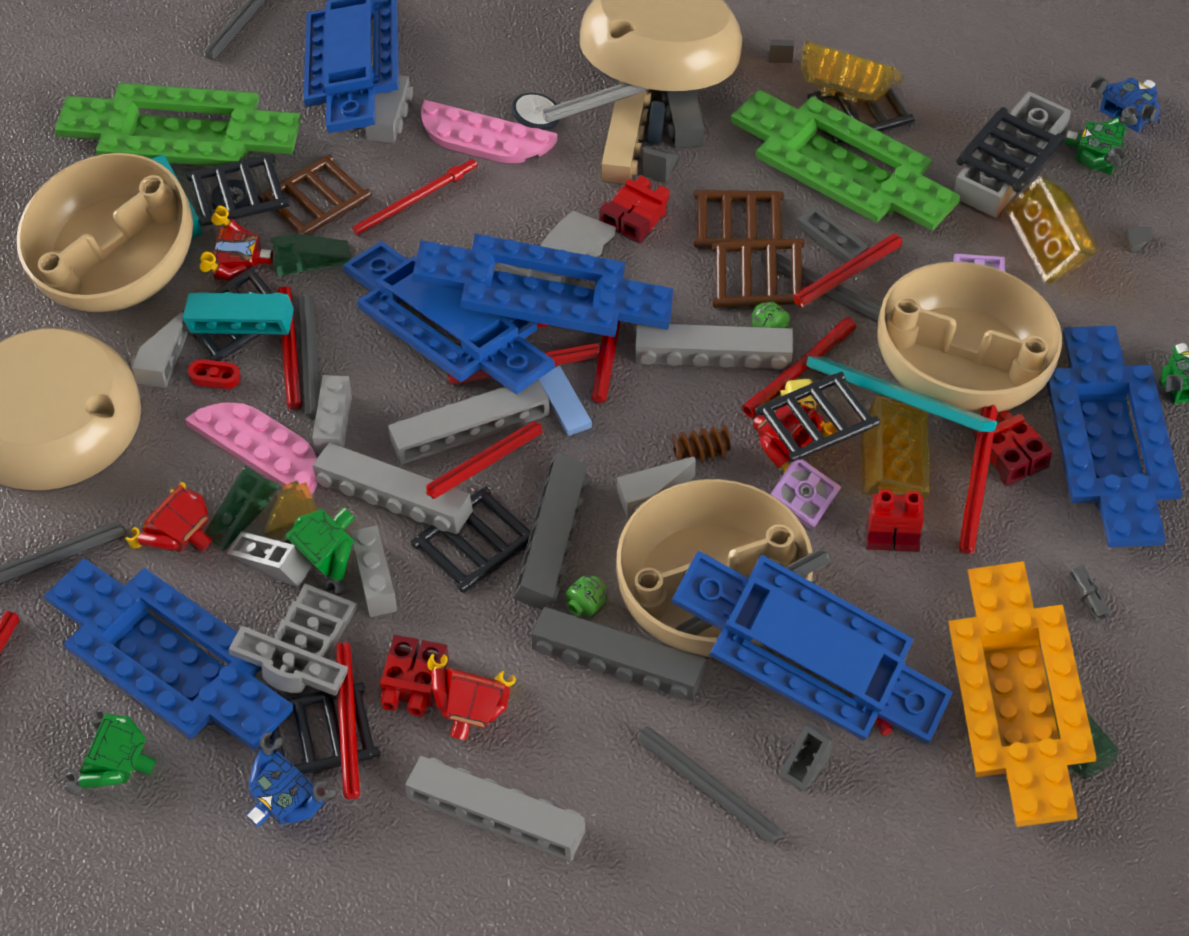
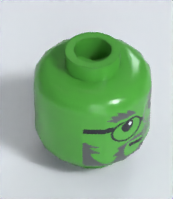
[751,302,790,329]
[565,576,607,617]

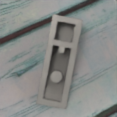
[130,312,189,388]
[617,457,696,519]
[226,531,313,587]

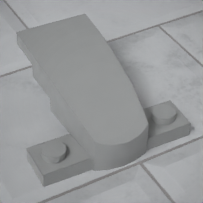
[499,211,616,289]
[229,584,356,696]

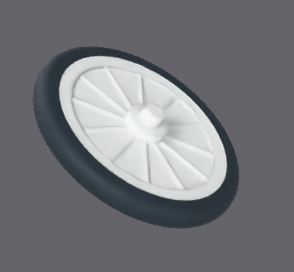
[511,93,560,130]

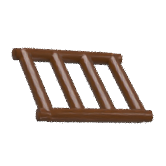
[258,154,372,239]
[693,190,784,248]
[712,239,805,307]

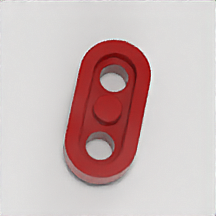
[188,359,241,389]

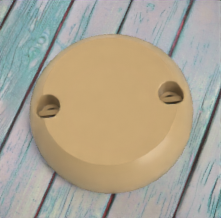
[580,0,742,91]
[17,153,193,312]
[877,262,1062,415]
[0,328,141,490]
[616,479,813,657]

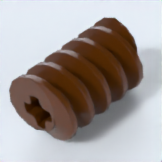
[672,425,731,463]

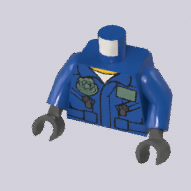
[1090,75,1159,133]
[246,732,336,828]

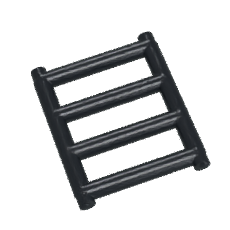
[807,73,915,143]
[956,107,1064,193]
[186,154,290,226]
[182,265,273,361]
[755,371,881,462]
[410,486,531,593]
[269,682,380,775]

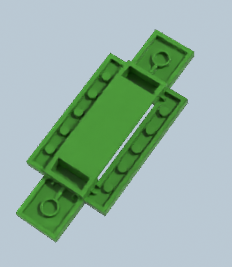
[55,83,301,166]
[731,89,961,231]

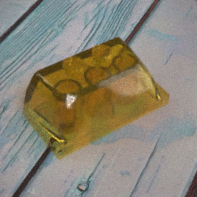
[801,41,904,104]
[1005,176,1100,285]
[861,395,930,499]

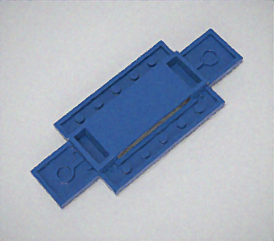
[303,0,399,133]
[412,234,673,337]
[344,241,555,395]
[1047,326,1182,547]
[670,550,953,744]
[44,558,294,751]

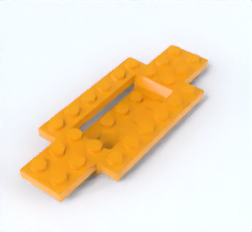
[948,561,1096,827]

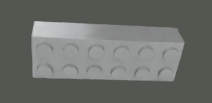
[954,91,1071,218]

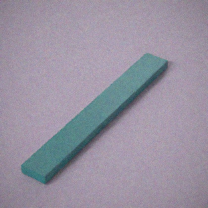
[806,356,997,432]

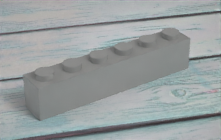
[635,324,793,370]
[388,379,550,465]
[312,442,473,534]
[405,756,585,862]

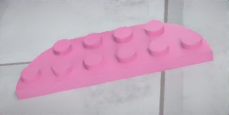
[421,100,558,163]
[185,403,317,502]

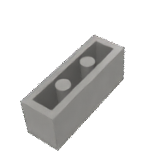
[365,75,413,143]
[312,375,352,458]
[350,526,397,617]

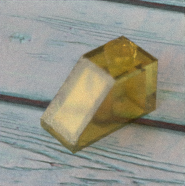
[263,481,317,536]

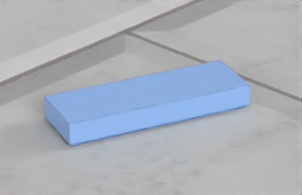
[539,366,592,436]

